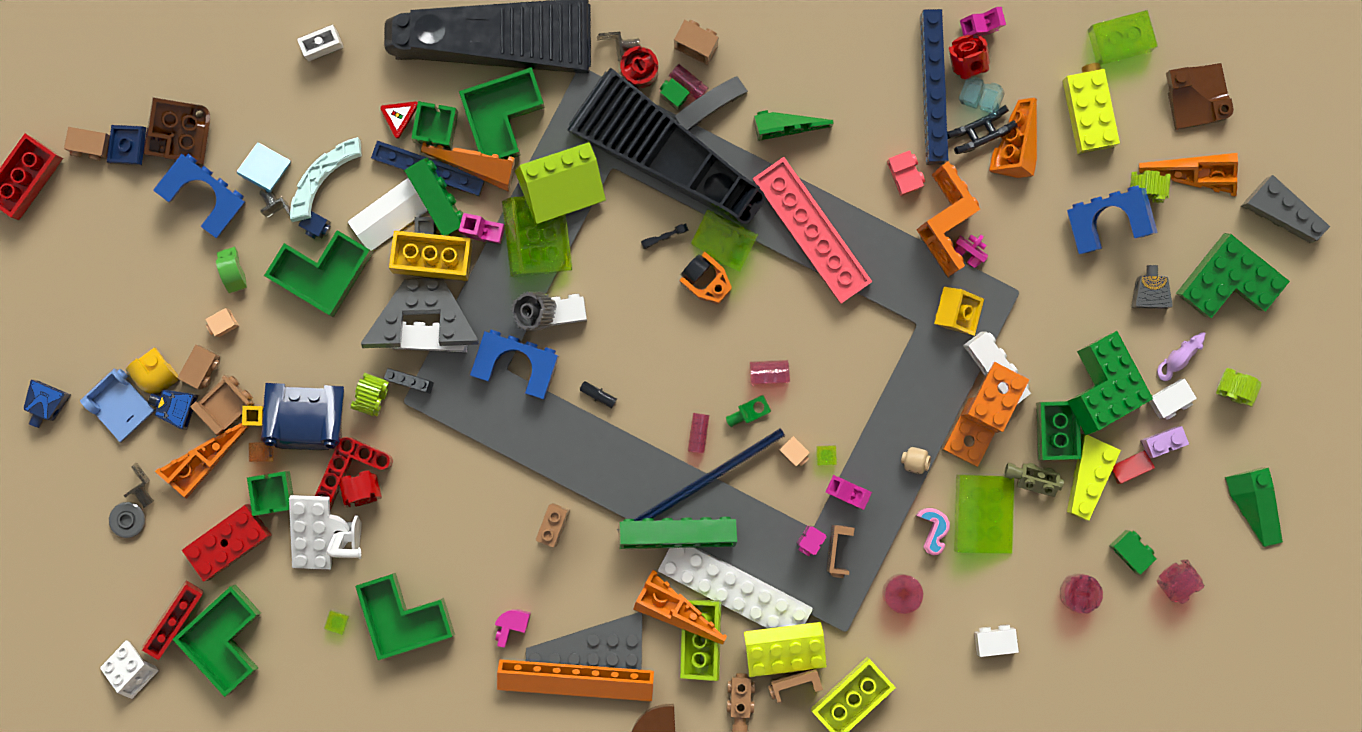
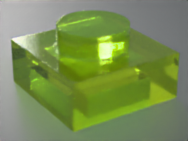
[816,445,837,465]
[324,610,349,635]

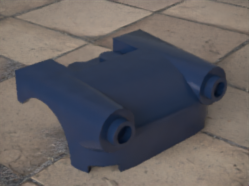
[261,383,344,451]

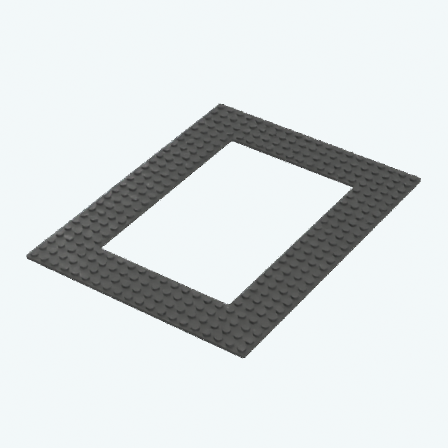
[404,70,1019,632]

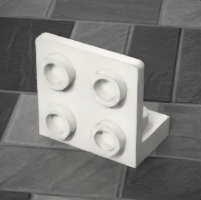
[100,640,159,699]

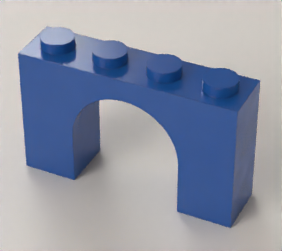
[153,154,246,238]
[1067,185,1158,254]
[470,329,559,400]

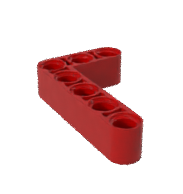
[315,437,393,510]

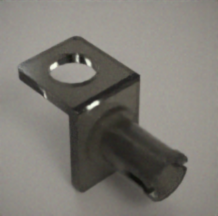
[597,31,640,61]
[260,190,291,218]
[123,463,154,508]

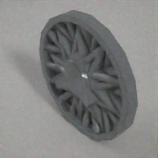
[109,502,145,538]

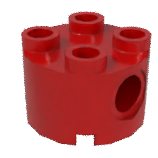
[949,35,990,79]
[620,46,659,89]
[339,470,382,507]

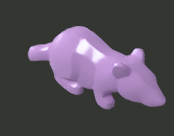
[1157,332,1206,381]

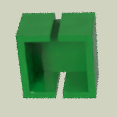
[411,101,459,149]
[247,471,293,516]

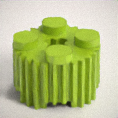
[1130,170,1171,203]
[1216,368,1262,407]
[351,373,389,417]

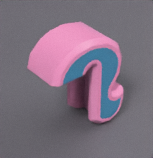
[916,508,950,555]

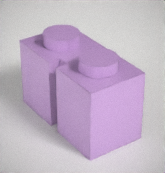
[1141,426,1189,458]

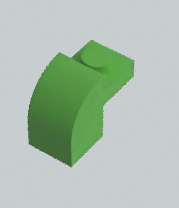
[216,247,247,293]

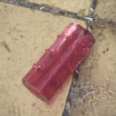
[669,64,708,100]
[688,413,710,453]

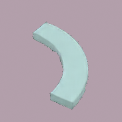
[290,137,362,222]

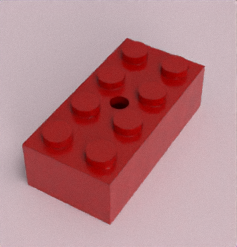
[0,133,64,220]
[181,504,272,582]

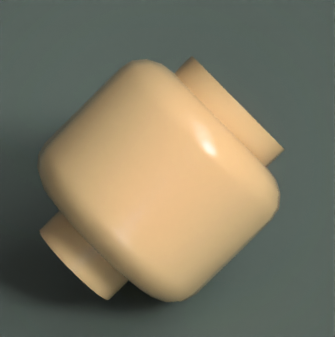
[901,447,931,474]

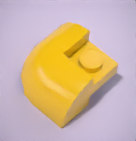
[125,347,179,394]

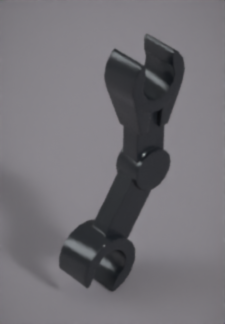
[641,223,689,249]

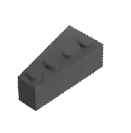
[1241,175,1330,243]

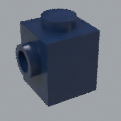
[298,211,331,239]

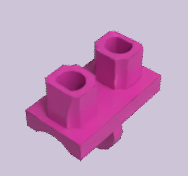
[954,234,988,268]

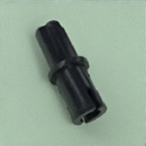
[580,381,617,409]

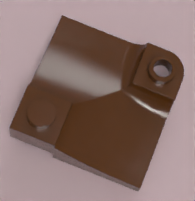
[1166,63,1234,130]
[144,97,210,164]

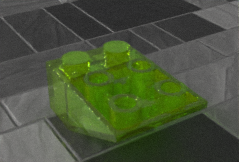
[691,209,758,272]

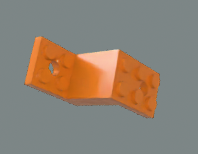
[916,161,980,277]
[943,362,1029,467]

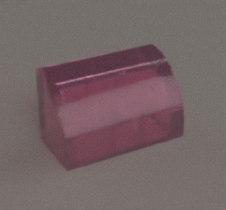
[750,360,790,384]

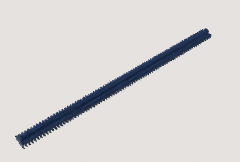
[617,428,786,533]

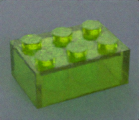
[1088,10,1158,65]

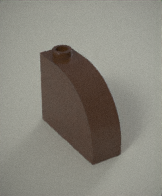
[631,704,675,732]

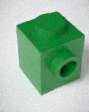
[660,78,690,110]

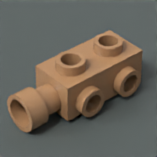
[727,673,755,732]

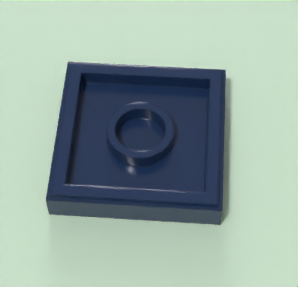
[107,125,147,165]

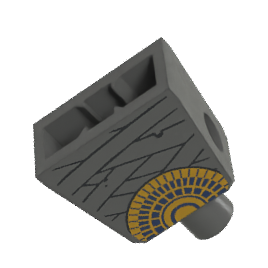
[1131,265,1173,309]

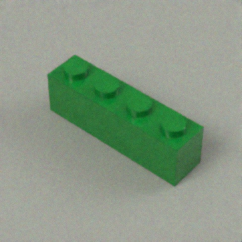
[404,157,463,236]

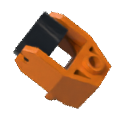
[679,252,732,304]

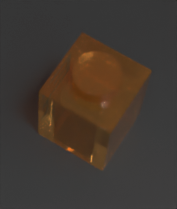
[249,442,273,462]

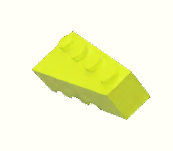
[1067,434,1121,521]

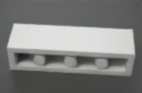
[390,322,468,352]
[963,332,1031,403]

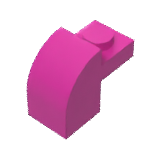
[960,7,1006,38]
[459,213,505,244]
[825,475,872,510]
[495,609,531,648]

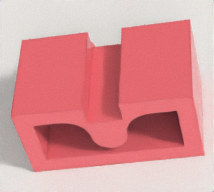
[887,150,925,197]

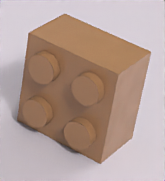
[674,19,719,65]

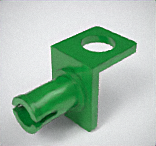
[726,395,771,427]

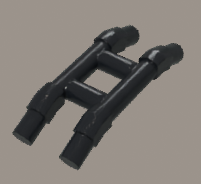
[947,105,1018,154]

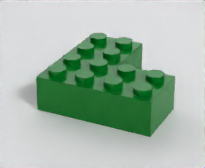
[459,67,545,160]
[264,230,374,317]
[1176,233,1290,318]
[1068,331,1153,435]
[355,573,455,660]
[173,585,261,697]

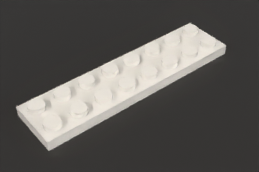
[658,548,813,629]

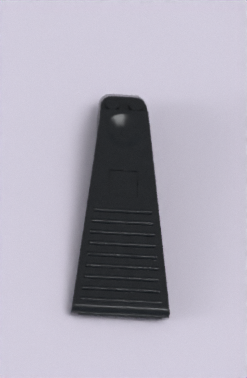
[384,0,591,73]
[567,67,765,224]

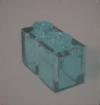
[959,77,1005,115]

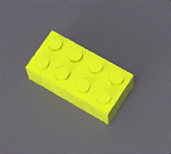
[1062,69,1120,154]
[744,622,827,677]
[811,657,896,732]

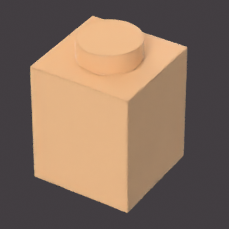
[206,308,239,337]
[779,436,810,466]

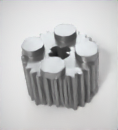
[511,292,557,330]

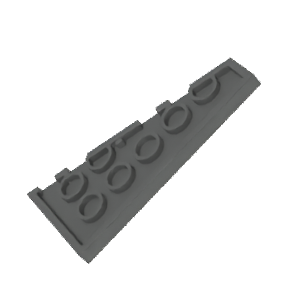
[526,612,643,670]

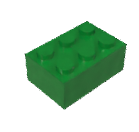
[1036,401,1081,460]

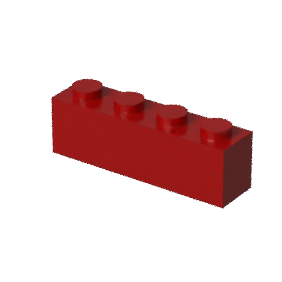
[142,580,203,660]

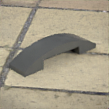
[675,76,748,131]

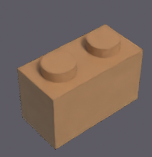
[64,127,110,161]
[177,344,220,390]

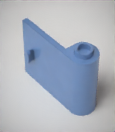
[80,368,155,442]

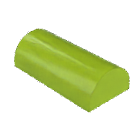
[680,600,721,681]

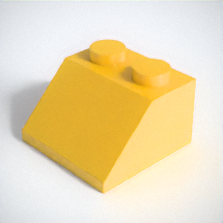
[934,287,984,336]

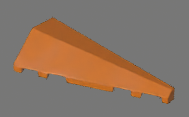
[421,143,515,192]
[1139,153,1238,196]
[155,423,250,499]
[633,570,727,645]

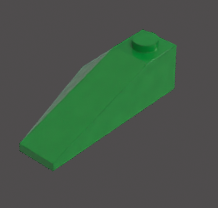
[754,110,834,141]
[1225,468,1283,547]

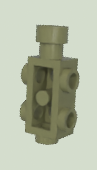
[1004,463,1064,497]

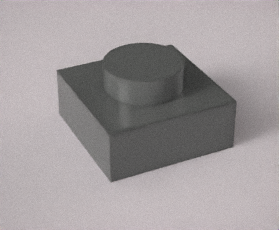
[415,217,435,235]

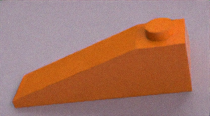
[989,97,1037,178]

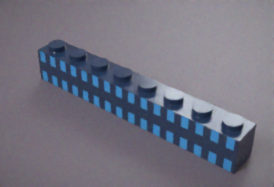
[920,9,949,165]

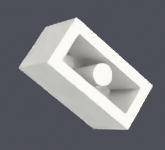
[297,25,344,61]
[551,294,587,326]
[1149,379,1197,420]
[974,625,1019,657]

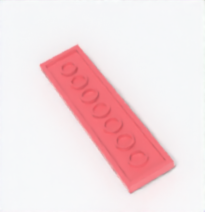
[752,157,873,304]

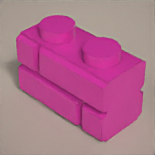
[797,525,826,556]

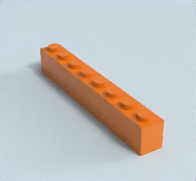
[497,659,654,701]

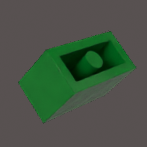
[1109,530,1157,575]

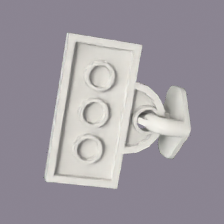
[289,495,362,570]

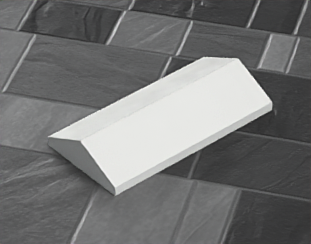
[348,178,428,251]

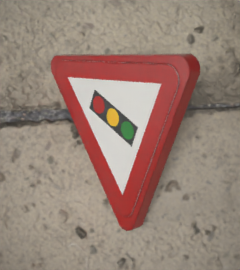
[380,101,418,139]

